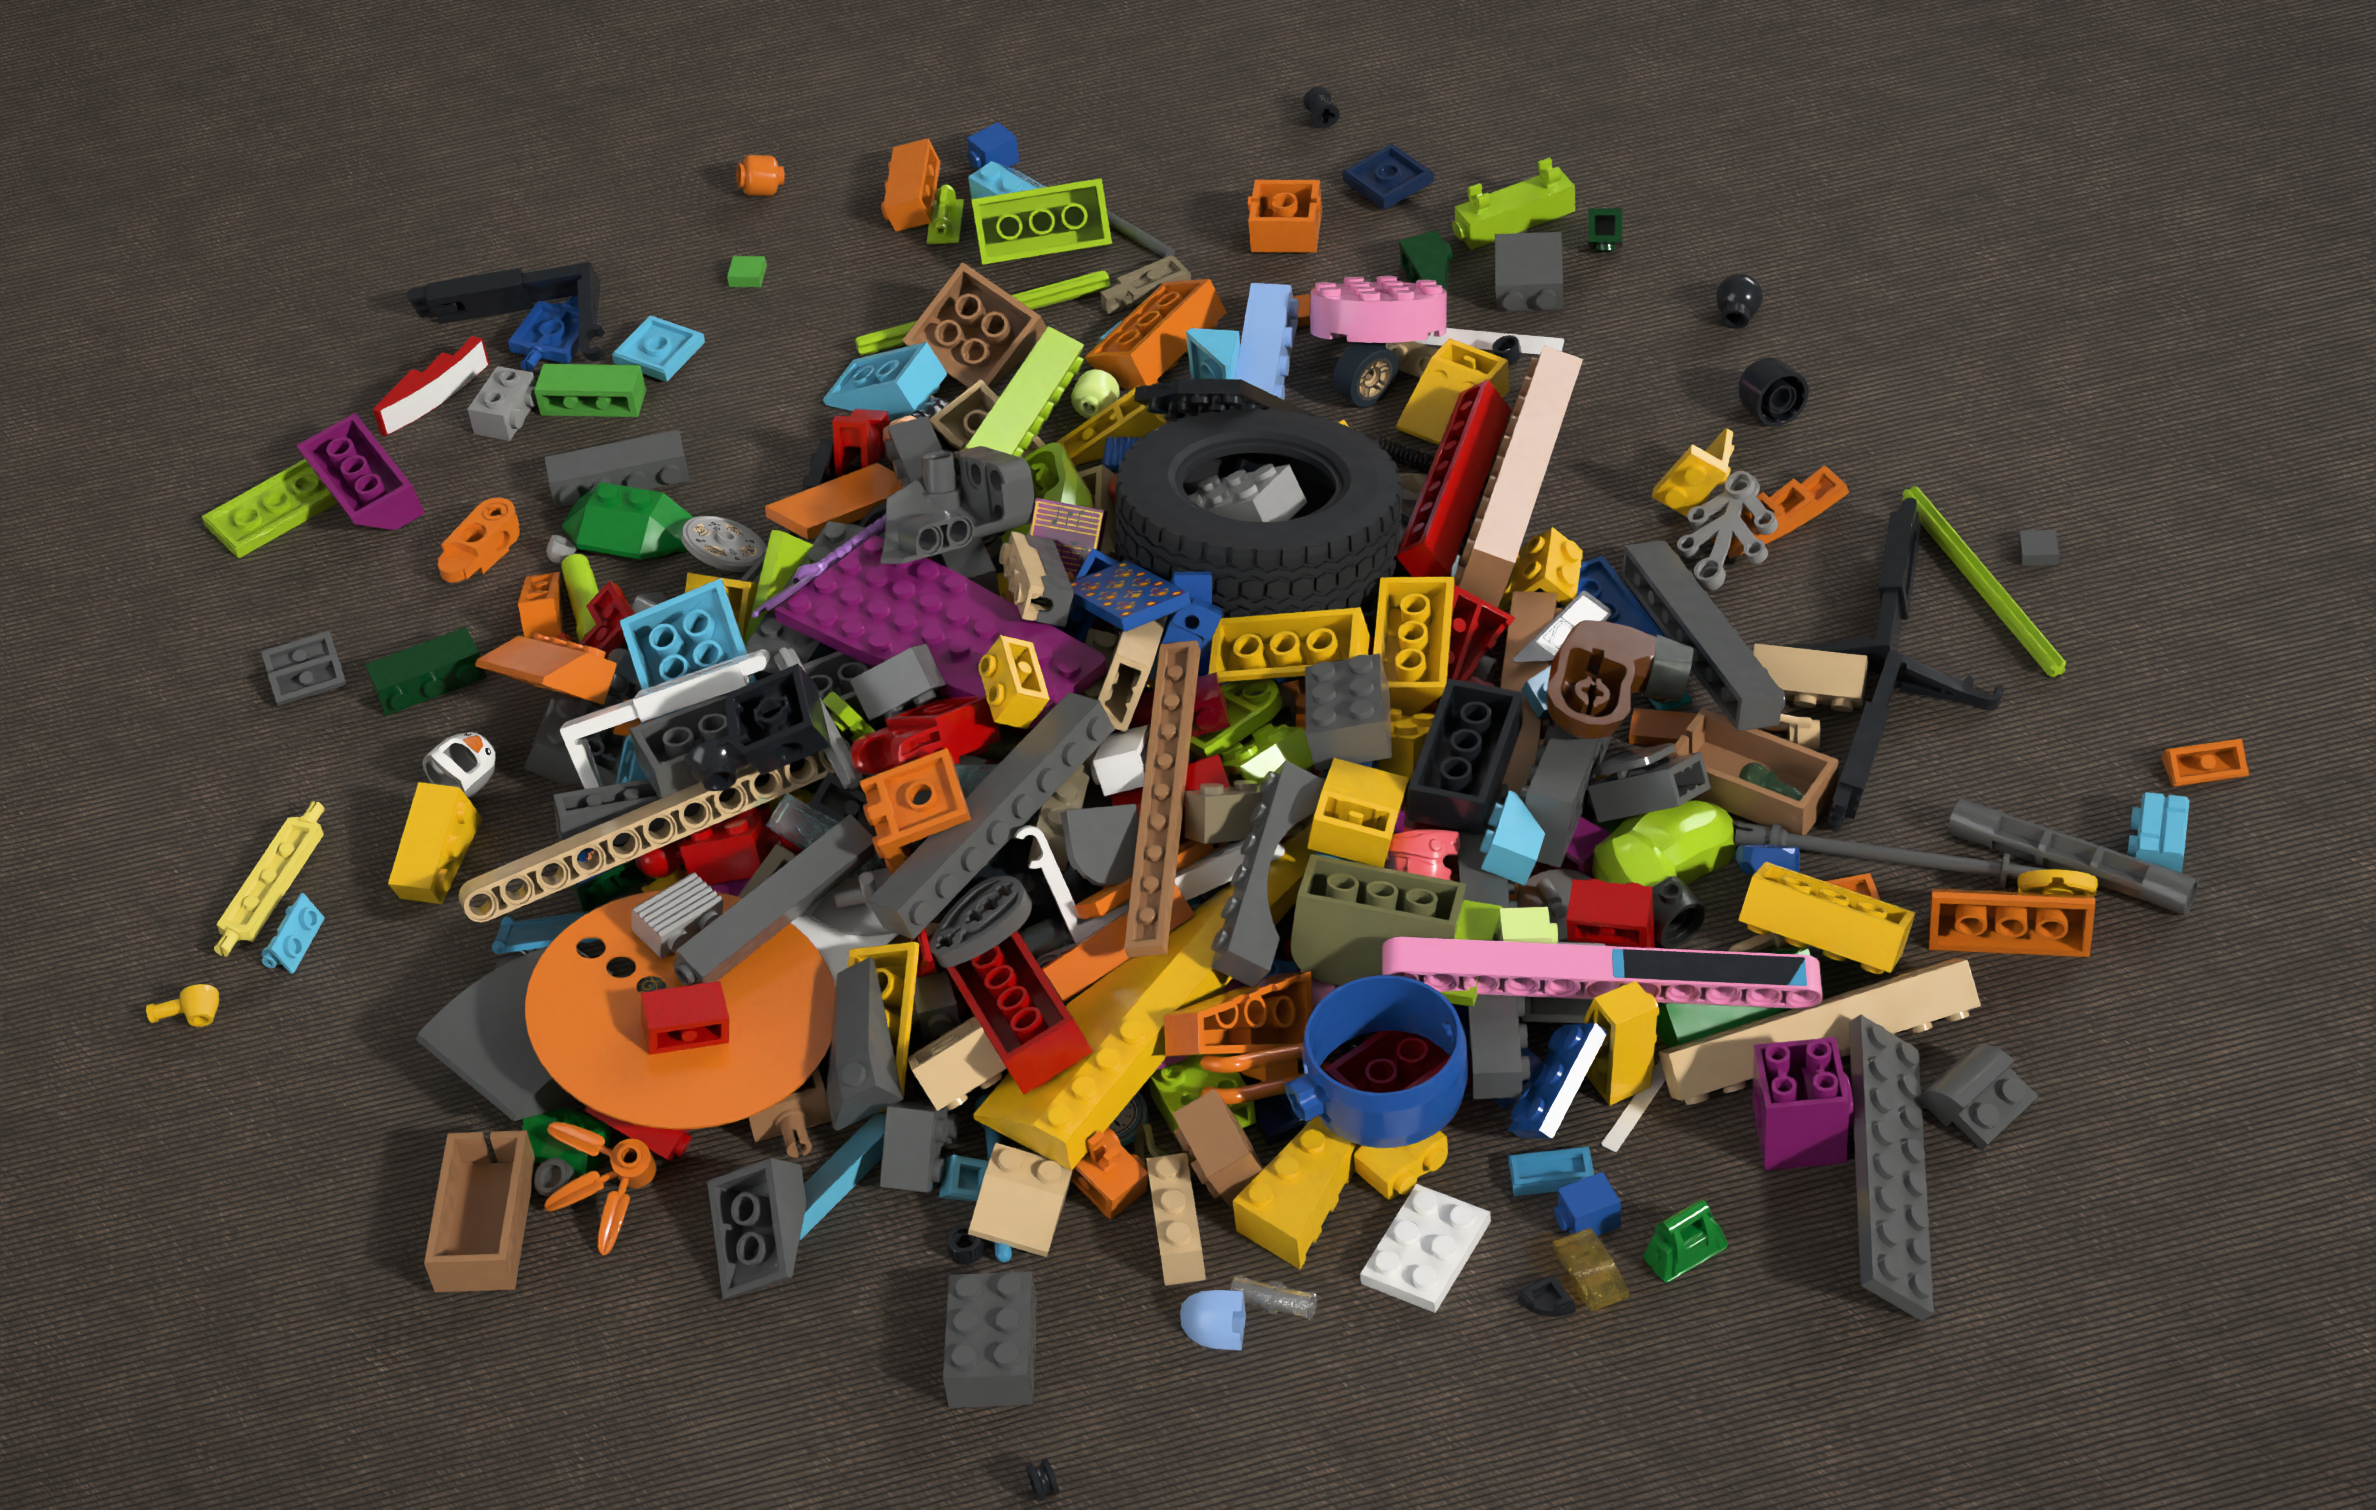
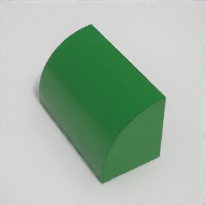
[522,1107,613,1178]

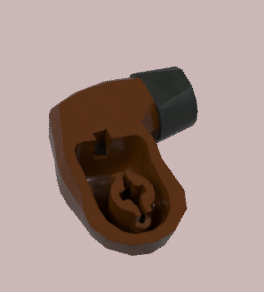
[1546,620,1694,739]

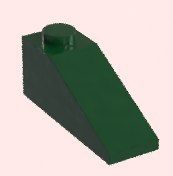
[1399,230,1453,291]

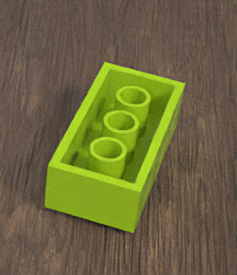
[971,178,1112,265]

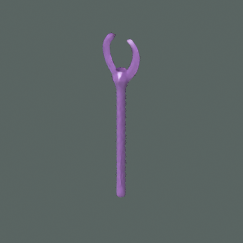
[751,514,886,617]

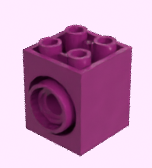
[1752,1037,1854,1171]

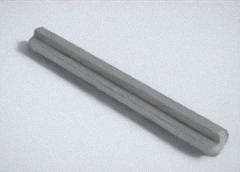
[774,647,863,789]

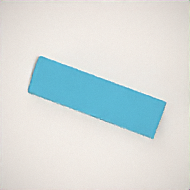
[800,1113,886,1240]

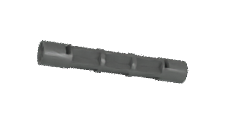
[1948,798,2199,915]

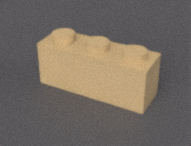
[1753,643,1868,712]
[1146,1152,1206,1286]

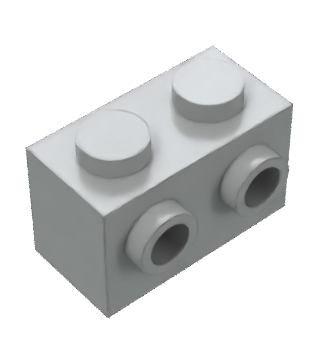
[467,366,537,441]

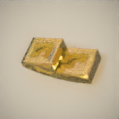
[1553,1227,1630,1312]

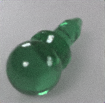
[1739,762,1804,801]

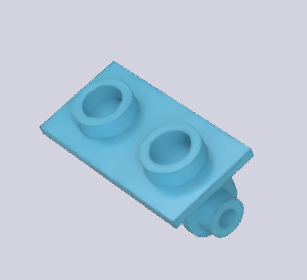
[261,893,325,974]

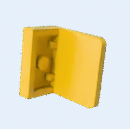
[1652,428,1734,517]
[1498,527,1583,611]

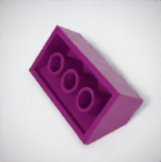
[296,413,425,530]

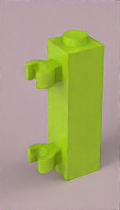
[1452,157,1575,250]

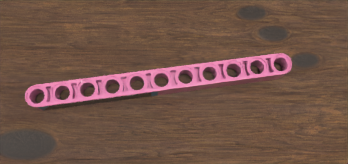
[1382,937,1822,1009]

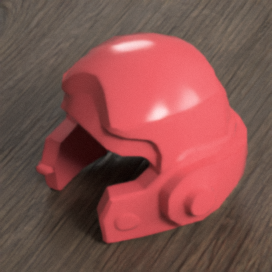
[1385,829,1461,880]

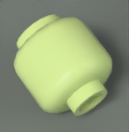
[1071,369,1120,419]

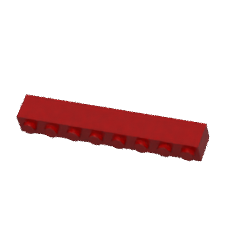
[1396,379,1511,577]

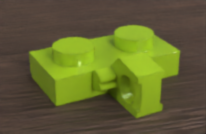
[822,691,875,743]

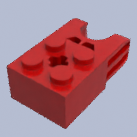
[851,696,1001,774]

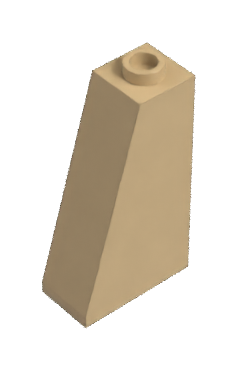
[1097,615,1168,732]

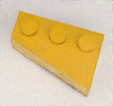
[388,782,483,904]

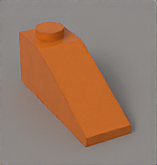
[518,571,563,639]

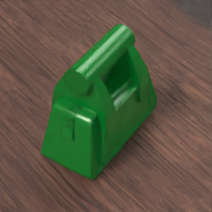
[1643,1199,1728,1283]

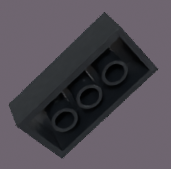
[1408,678,1523,835]

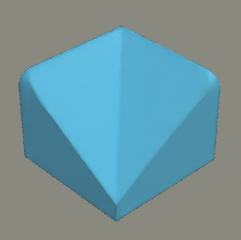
[939,1155,989,1201]

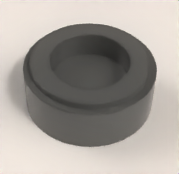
[534,1158,576,1198]

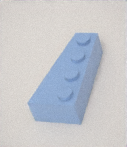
[1235,283,1299,400]

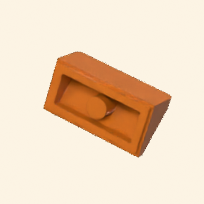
[2161,738,2249,787]

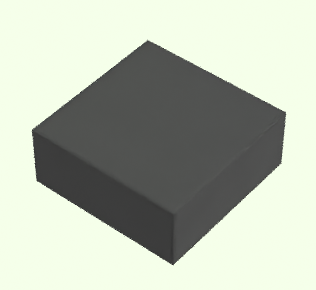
[2019,530,2060,566]

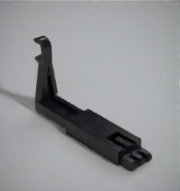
[406,262,605,361]
[1782,498,1921,672]
[1826,651,2003,831]

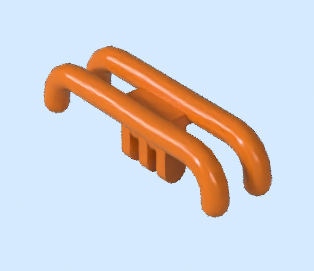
[1200,1042,1335,1105]

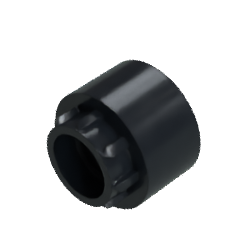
[1739,358,1809,427]

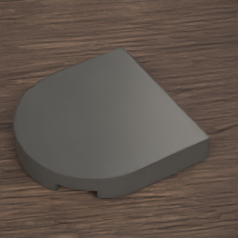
[1060,804,1139,887]

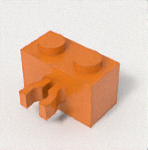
[1070,1127,1148,1220]

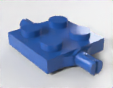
[508,295,599,372]

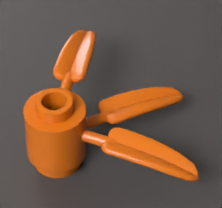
[544,1122,656,1256]

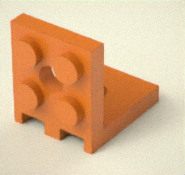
[859,748,971,875]

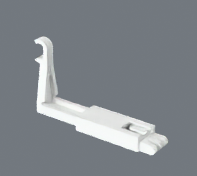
[560,649,770,789]
[1014,825,1285,944]

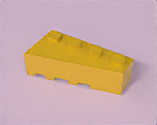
[1233,1116,1362,1270]

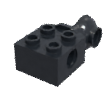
[683,664,831,791]

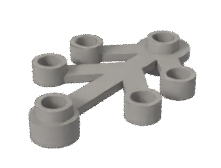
[1677,471,1778,590]

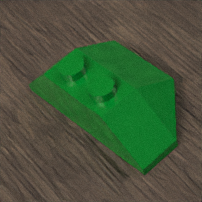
[562,482,694,559]

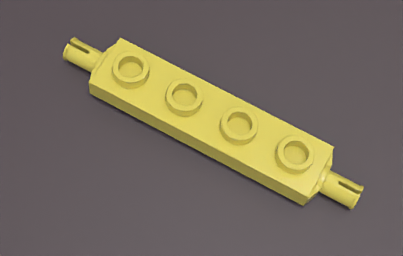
[214,801,325,957]

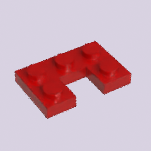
[556,580,635,698]

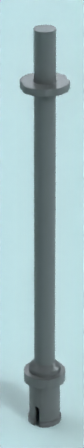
[1735,821,2048,888]

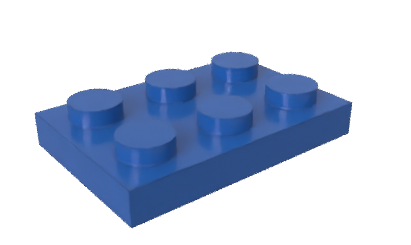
[1508,1023,1608,1139]

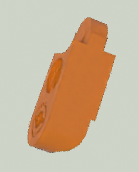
[437,497,520,583]

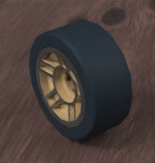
[1333,342,1398,407]

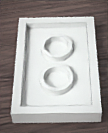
[1360,1184,1491,1313]

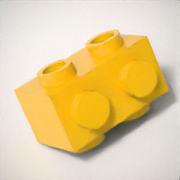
[978,635,1050,729]

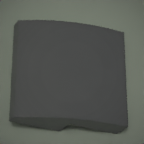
[261,631,347,706]

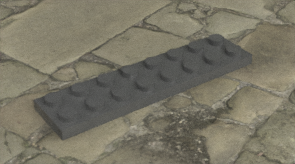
[1849,1014,1934,1321]

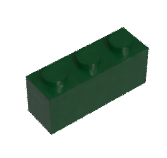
[365,627,487,716]

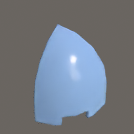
[1180,1290,1246,1350]

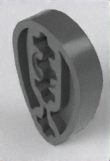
[929,876,1032,968]

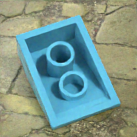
[823,342,947,420]

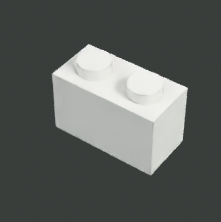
[1090,724,1150,796]

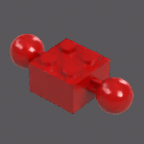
[634,803,826,885]

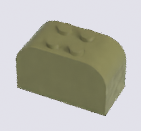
[1291,854,1466,986]

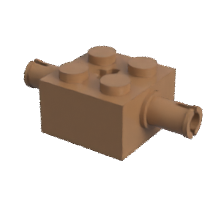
[748,1068,831,1158]

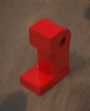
[832,409,889,476]

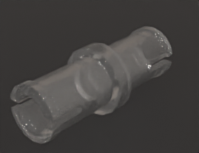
[1230,1275,1317,1319]

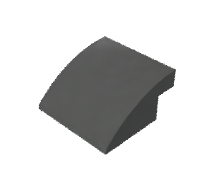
[416,947,581,1121]

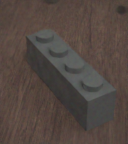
[545,429,690,509]

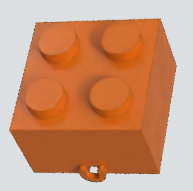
[1248,180,1322,253]

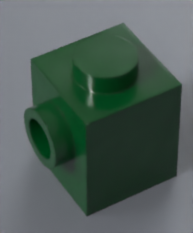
[1588,208,1623,252]

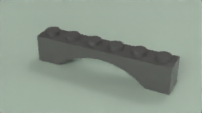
[1211,760,1326,987]

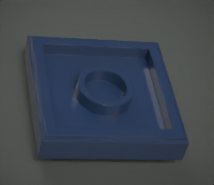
[1342,144,1434,210]

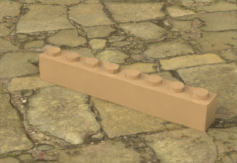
[1658,958,1981,1105]

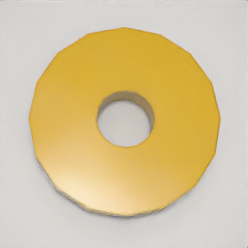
[2017,869,2098,897]

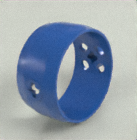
[1285,975,1468,1148]

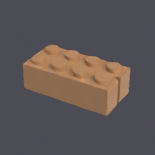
[1667,708,1838,835]
[424,1130,536,1292]

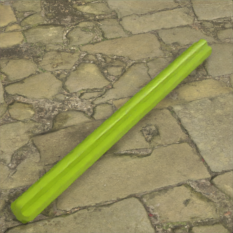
[855,270,1110,356]
[1902,486,2066,678]

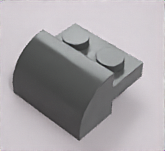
[1918,1043,2039,1150]

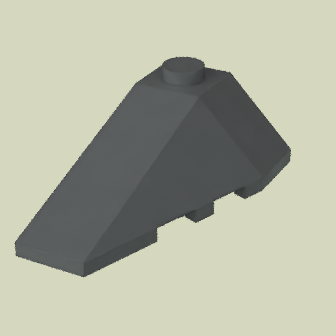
[826,957,903,1131]

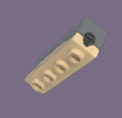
[999,531,1074,627]

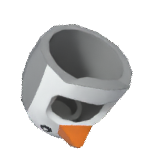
[422,732,496,799]

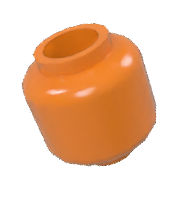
[736,155,784,196]

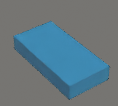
[1508,1146,1594,1196]

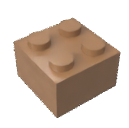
[1172,1089,1264,1208]

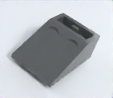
[523,691,627,786]

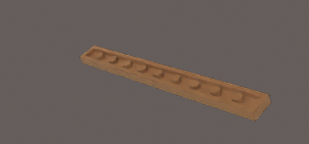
[1124,640,1201,958]

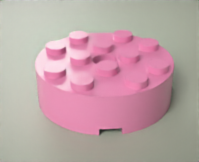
[1310,276,1447,343]

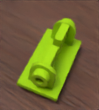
[927,185,964,244]

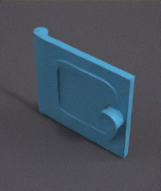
[492,910,599,954]

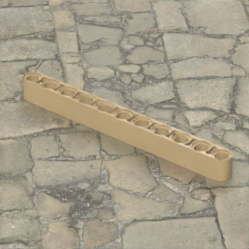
[458,735,852,922]

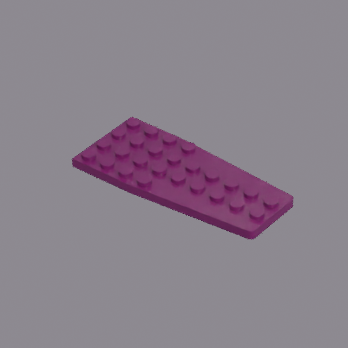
[774,535,1107,728]

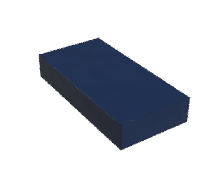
[1242,1076,1304,1146]

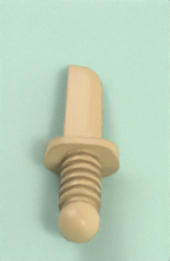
[1728,932,1785,953]

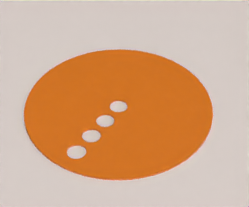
[525,890,836,1130]

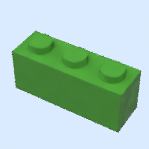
[534,364,646,417]

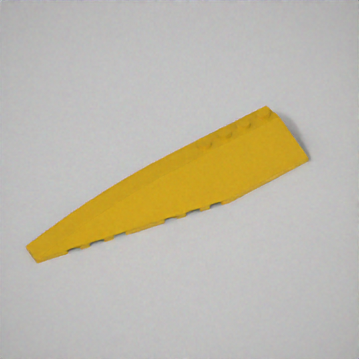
[973,822,1317,1171]

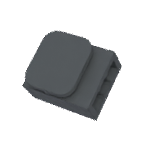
[1588,743,1711,823]

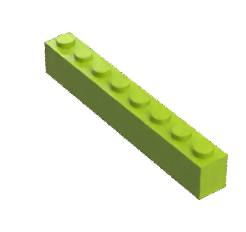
[964,326,1084,457]

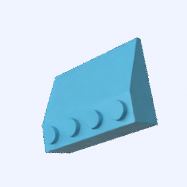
[619,578,756,720]

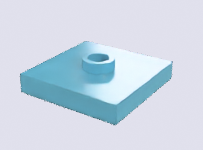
[611,315,705,382]

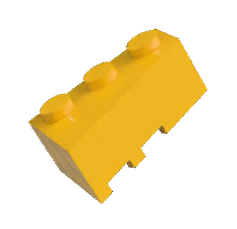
[1584,981,1659,1106]

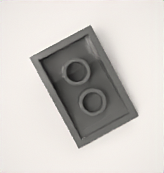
[707,1158,806,1300]

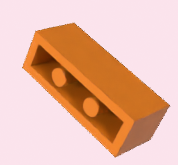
[881,138,941,232]

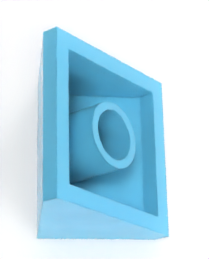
[1186,328,1240,379]

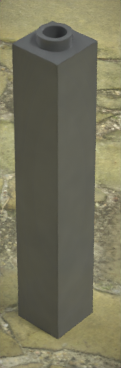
[673,814,875,986]

